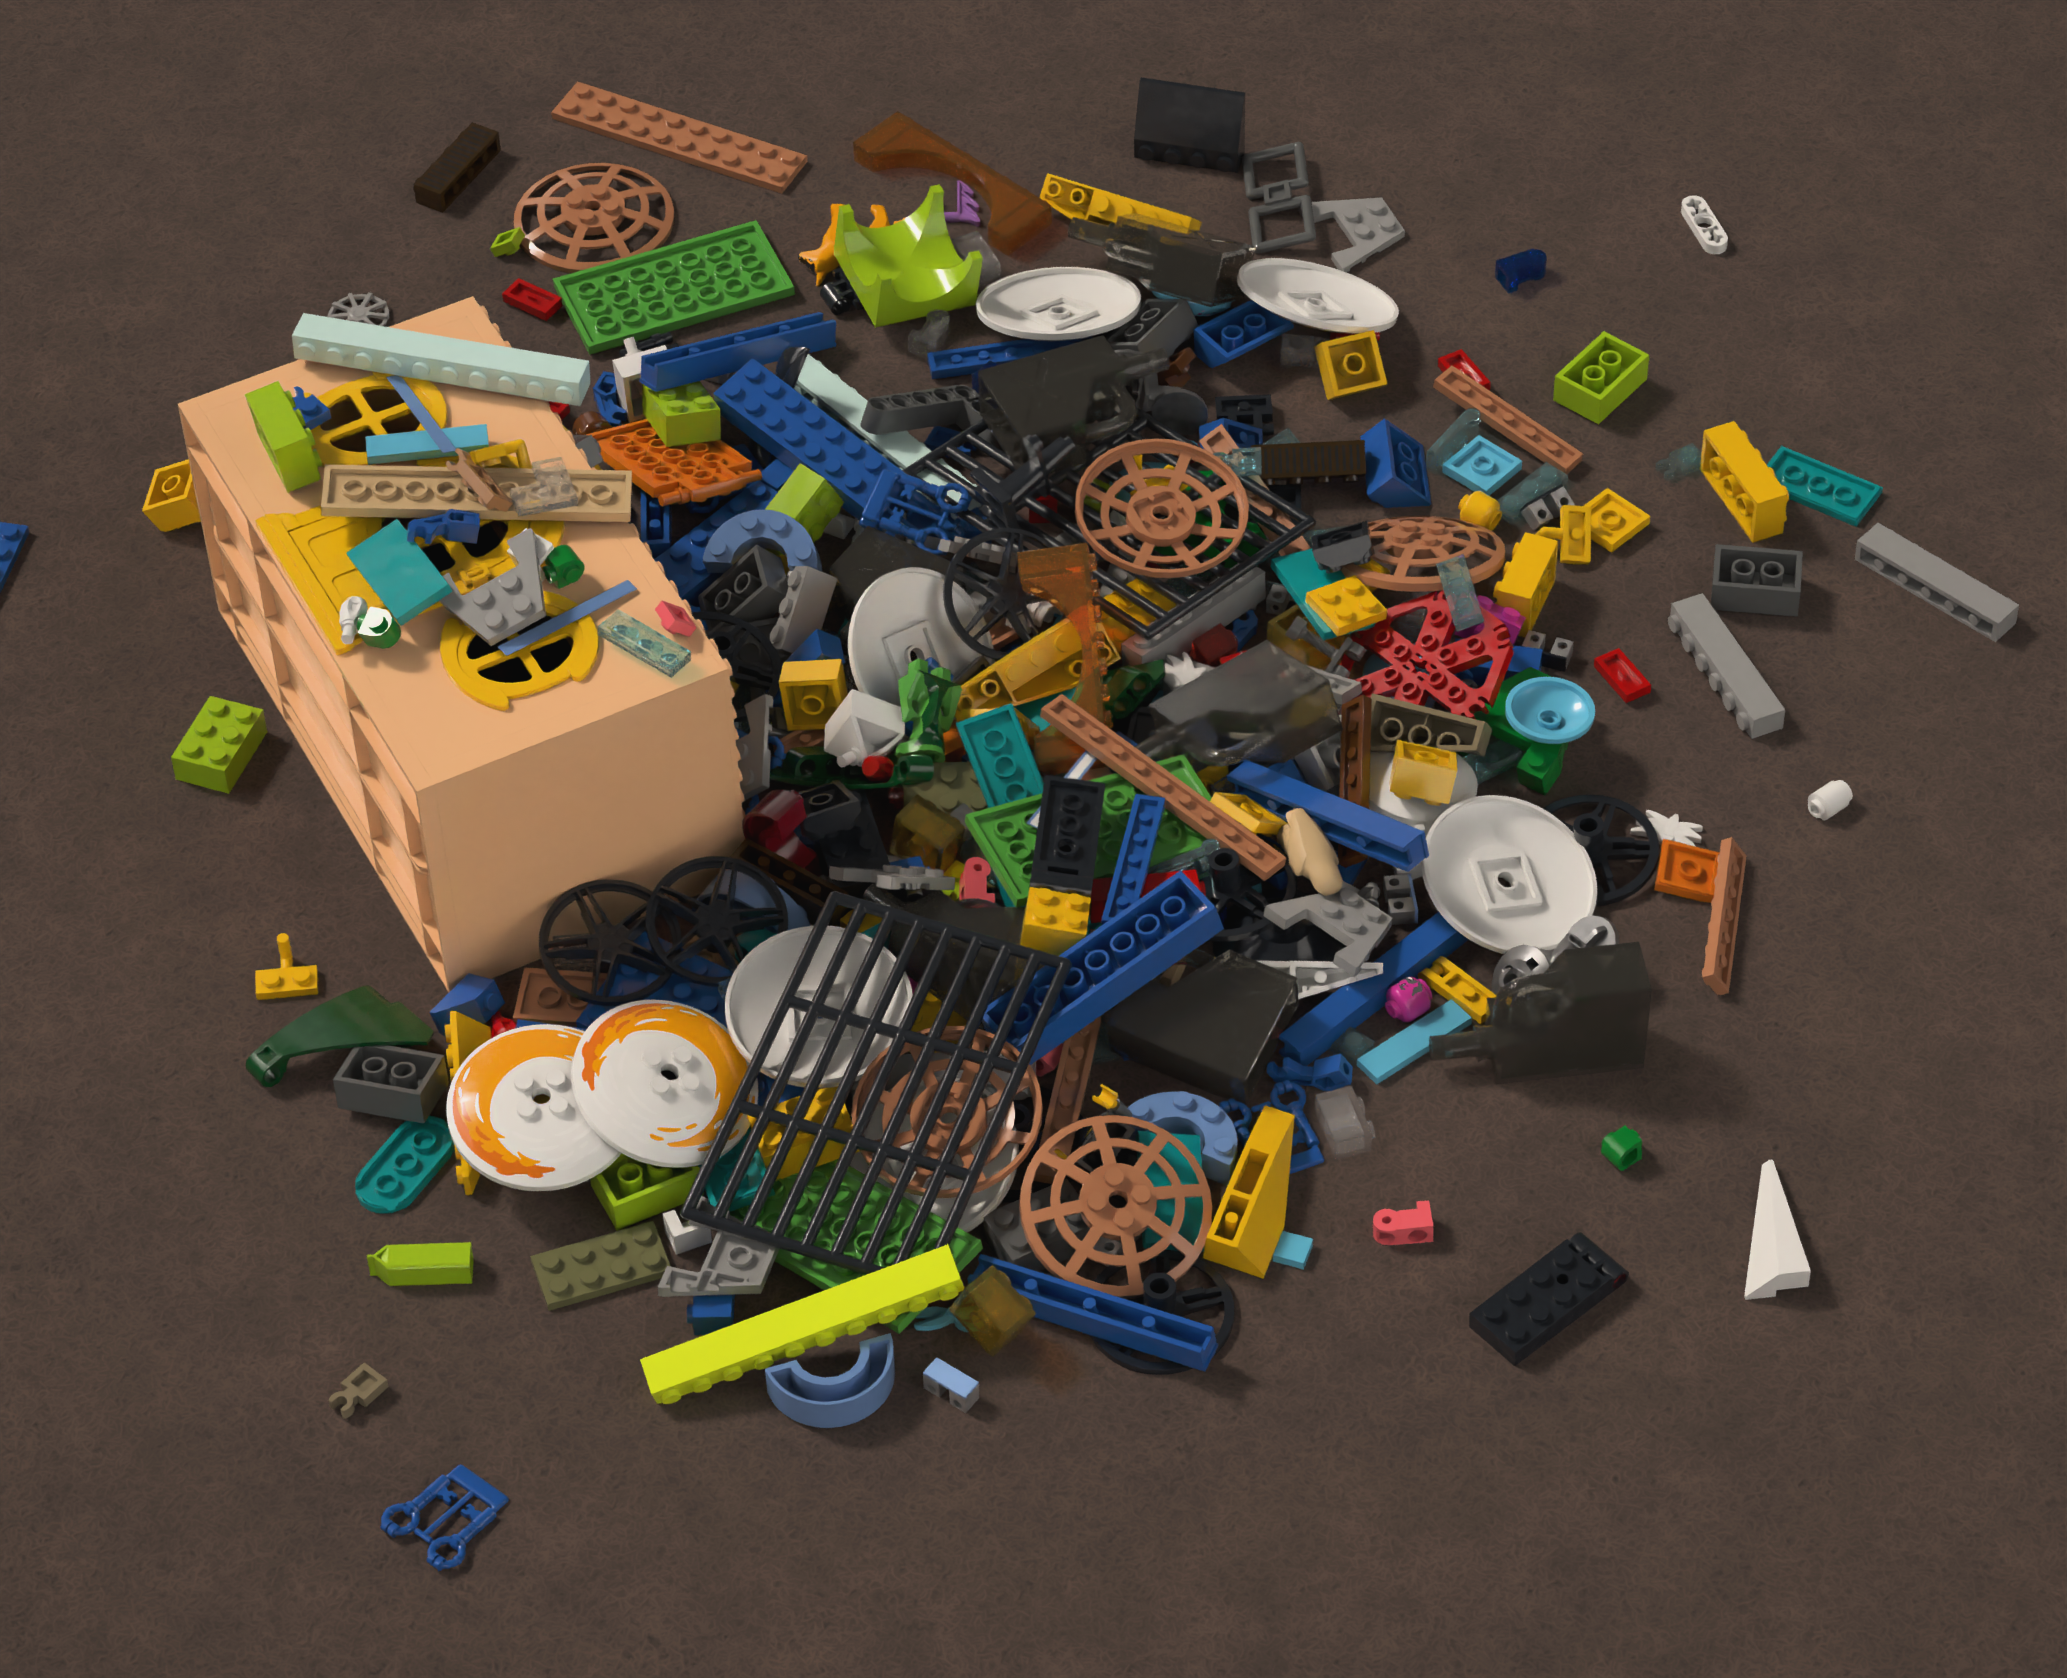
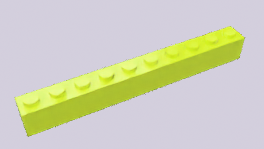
[640,1244,965,1404]

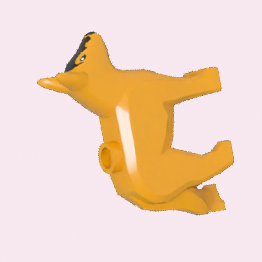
[798,204,905,287]

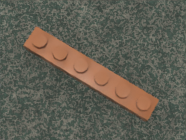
[1433,365,1583,476]
[1702,837,1747,995]

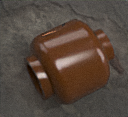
[573,411,612,435]

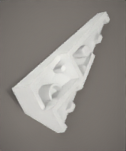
[1226,960,1383,1020]
[1744,1160,1811,1300]

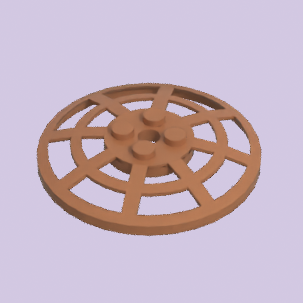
[514,163,674,273]
[1075,439,1249,578]
[1341,516,1506,592]
[851,1026,1043,1198]
[1019,1115,1212,1299]

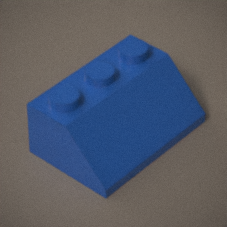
[1194,300,1294,368]
[1360,418,1431,508]

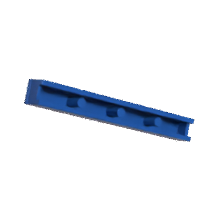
[639,312,836,392]
[1227,760,1429,872]
[1279,912,1469,1066]
[967,1254,1218,1372]

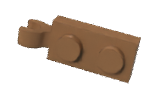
[446,448,513,512]

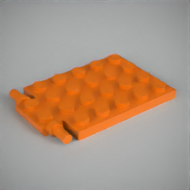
[586,419,762,506]

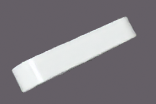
[1681,196,1728,254]

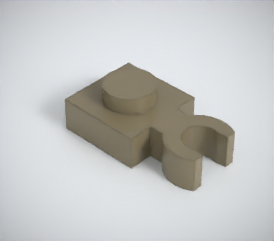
[328,1362,389,1419]

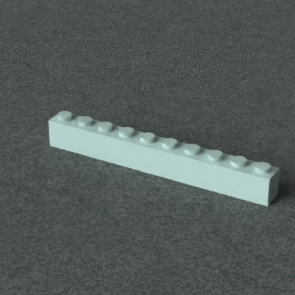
[292,313,590,406]
[793,354,981,520]

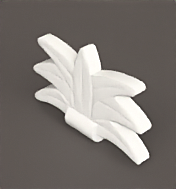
[1154,652,1216,708]
[1630,810,1703,847]

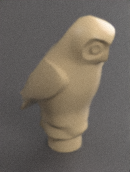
[1277,808,1343,896]

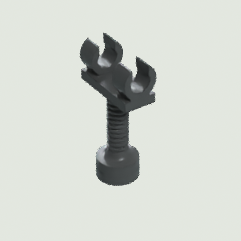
[1285,616,1366,678]

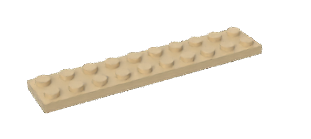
[321,465,632,522]

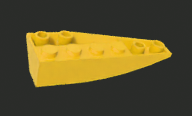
[1039,173,1202,270]
[955,608,1121,722]
[445,1011,492,1195]
[1203,1105,1295,1279]

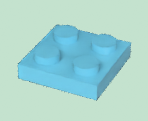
[1442,435,1522,496]

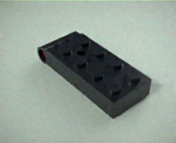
[1029,775,1106,897]
[1469,1232,1629,1366]

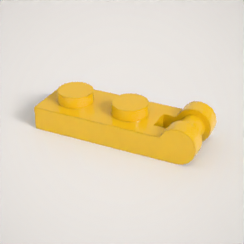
[1418,956,1502,1024]

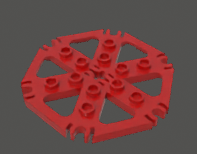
[1340,590,1514,719]

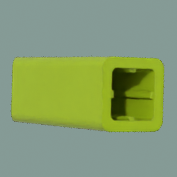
[367,1242,474,1286]

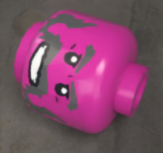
[1385,977,1432,1022]

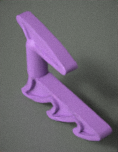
[944,180,981,226]

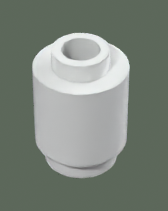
[1808,780,1853,820]

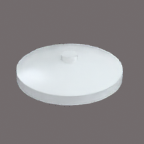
[1369,752,1478,829]

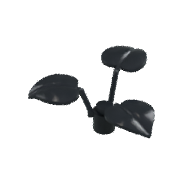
[727,347,810,469]

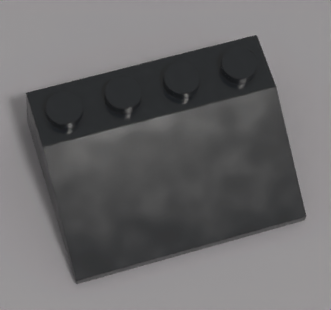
[1134,77,1245,173]

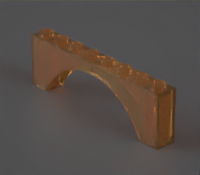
[853,111,1052,256]
[1017,543,1112,776]

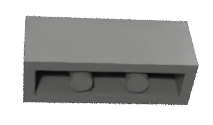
[770,566,838,657]

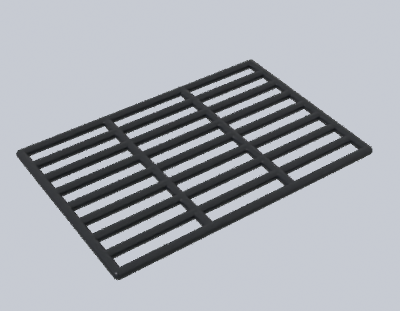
[902,365,1316,640]
[680,891,1072,1275]

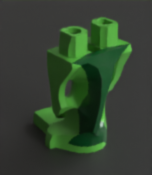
[887,659,962,765]

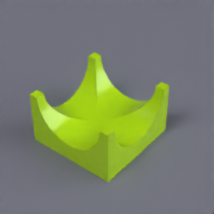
[833,184,983,328]

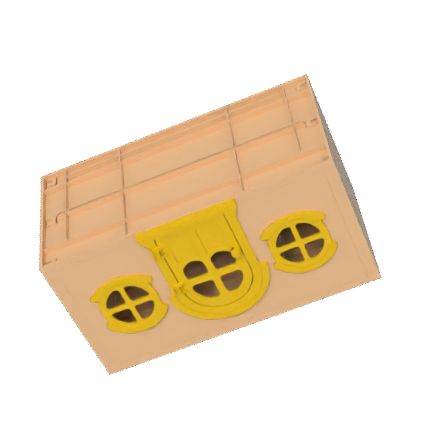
[178,296,746,992]

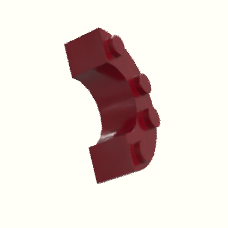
[742,790,823,877]

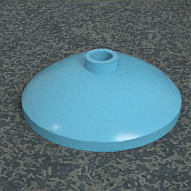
[1505,677,1595,744]

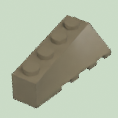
[1371,693,1492,757]

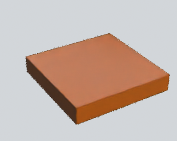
[1654,839,1720,903]

